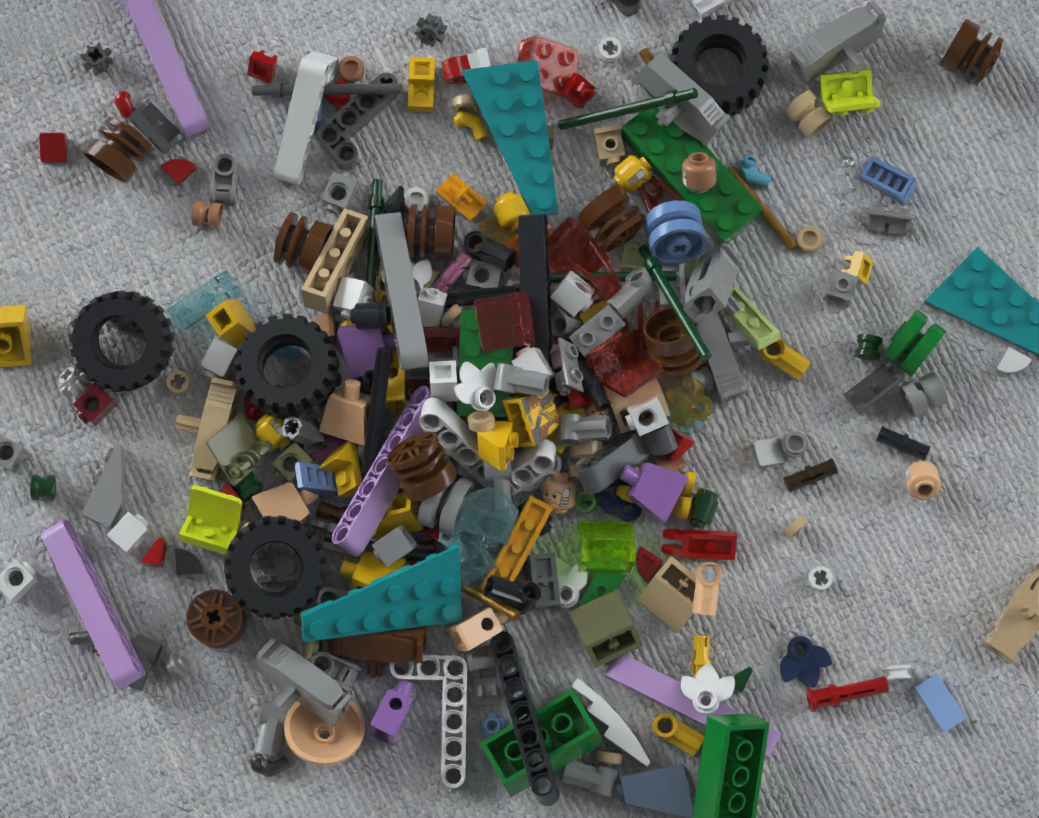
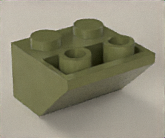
[569,589,643,668]

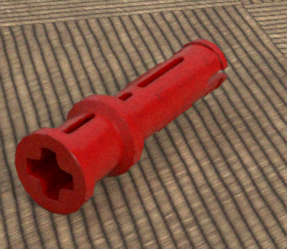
[806,676,889,713]

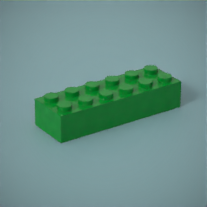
[621,108,763,245]

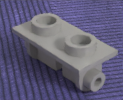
[860,204,916,236]
[568,304,626,357]
[550,337,584,395]

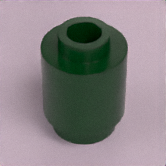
[687,488,719,529]

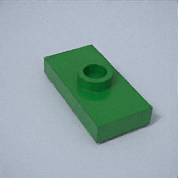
[577,563,625,608]

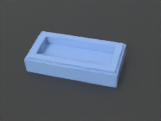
[914,673,967,733]

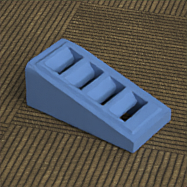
[859,156,918,205]
[295,462,338,499]

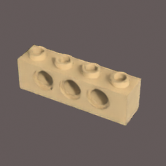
[301,208,369,314]

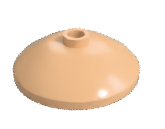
[284,700,365,766]

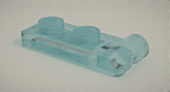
[167,271,242,332]

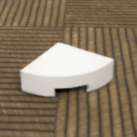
[995,347,1032,374]

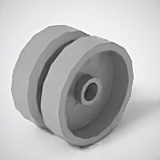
[418,478,475,537]

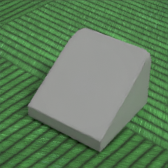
[751,437,783,469]

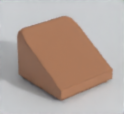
[315,310,337,342]
[653,455,686,472]

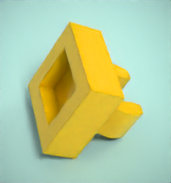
[841,251,874,285]

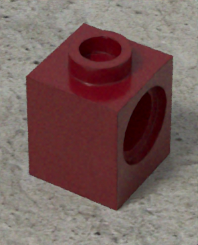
[73,382,117,427]

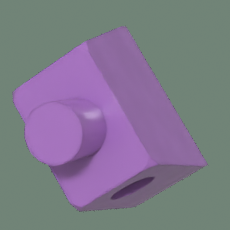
[337,325,396,379]
[620,463,689,522]
[369,680,414,746]

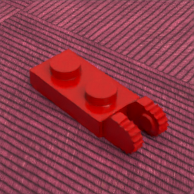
[661,528,737,560]

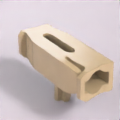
[175,378,241,482]
[982,561,1039,664]

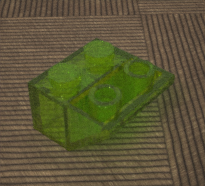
[577,520,636,573]

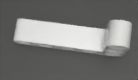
[273,51,339,186]
[419,398,556,497]
[390,655,468,789]

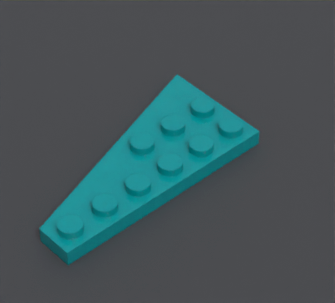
[461,60,559,216]
[924,247,1039,356]
[301,543,462,642]

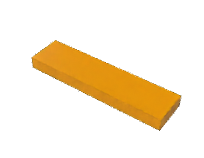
[480,495,553,591]

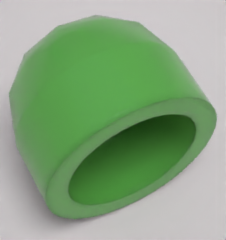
[575,492,597,514]

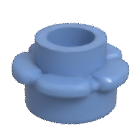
[479,713,506,739]

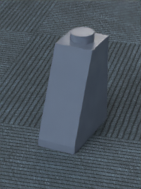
[615,764,693,818]

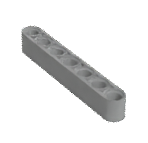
[374,212,428,370]

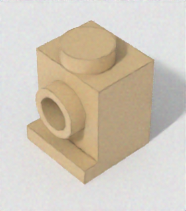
[594,124,625,167]

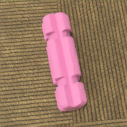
[433,250,472,293]

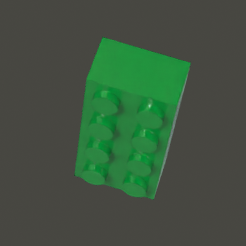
[457,310,515,419]
[479,689,604,797]
[692,713,770,818]

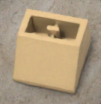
[600,361,670,434]
[636,556,696,633]

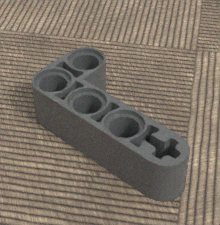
[317,73,398,171]
[575,424,678,495]

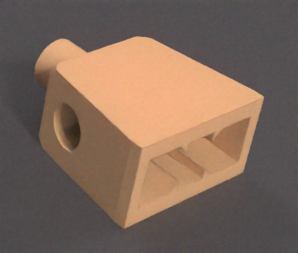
[319,379,371,446]
[252,482,319,543]
[445,607,510,652]

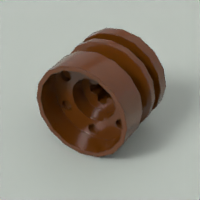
[939,18,1004,87]
[83,116,153,184]
[578,184,646,253]
[405,204,456,261]
[273,212,334,275]
[643,307,703,377]
[386,431,457,502]
[186,589,247,649]

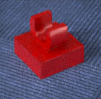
[247,50,277,84]
[561,73,596,109]
[558,389,592,410]

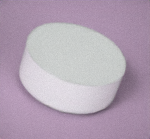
[404,187,429,214]

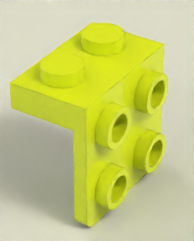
[819,68,880,116]
[178,485,242,555]

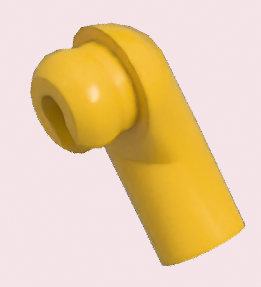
[453,111,488,142]

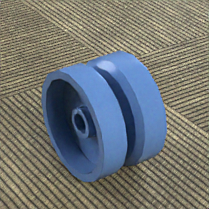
[644,200,707,265]

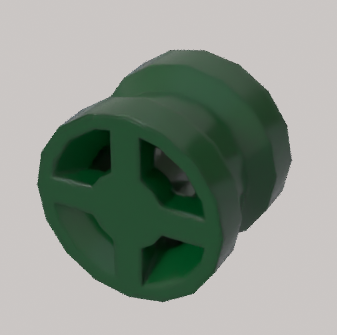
[854,334,883,361]
[230,471,264,502]
[30,475,56,501]

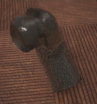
[69,631,100,656]

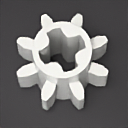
[58,367,91,399]

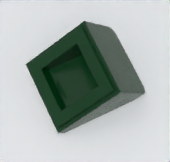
[733,667,753,694]

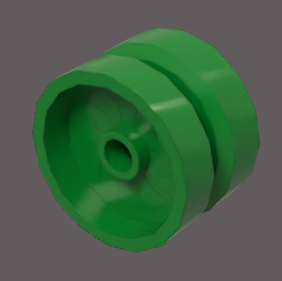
[882,309,946,377]

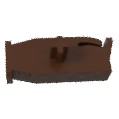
[322,626,427,678]

